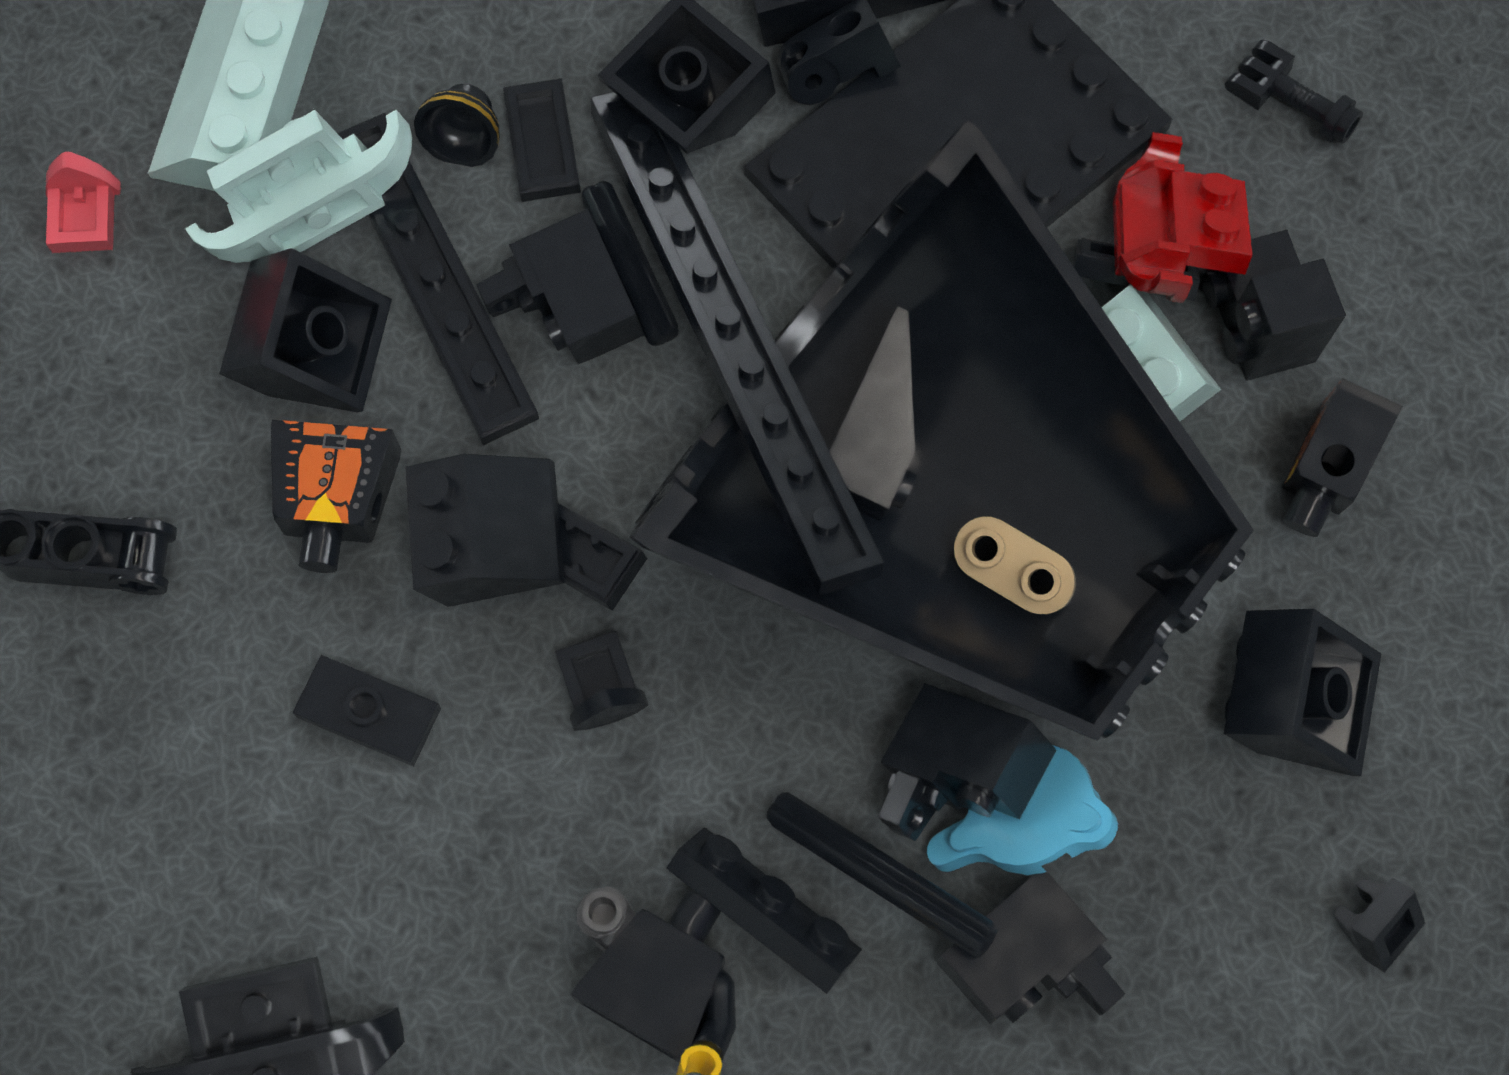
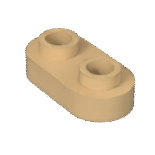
[954,517,1076,614]

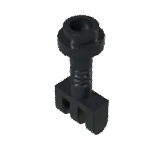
[1225,39,1363,143]

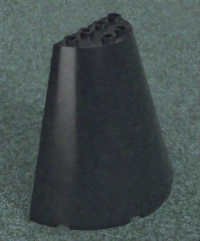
[629,120,1254,741]

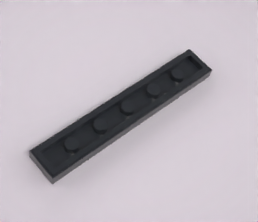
[337,113,539,445]

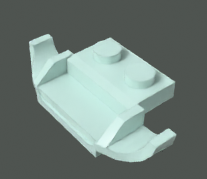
[185,110,412,263]

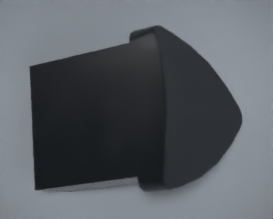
[555,631,649,731]

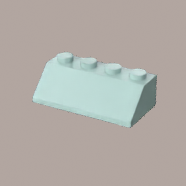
[148,0,329,191]

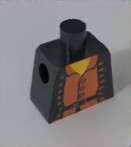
[1282,378,1403,537]
[271,419,401,573]

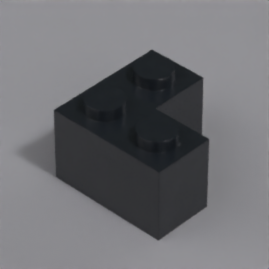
[1202,230,1346,381]

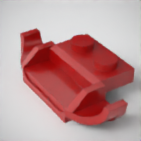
[1113,132,1252,303]

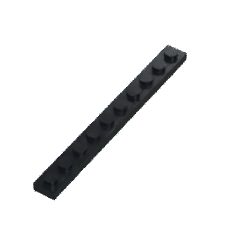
[591,92,884,596]

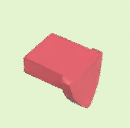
[46,152,121,253]

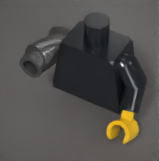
[571,886,736,1075]

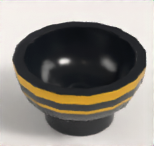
[414,84,500,167]

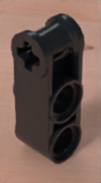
[0,509,177,595]

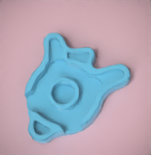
[927,745,1118,875]

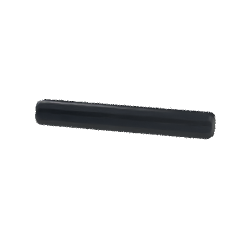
[766,792,998,957]

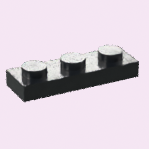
[666,827,862,994]

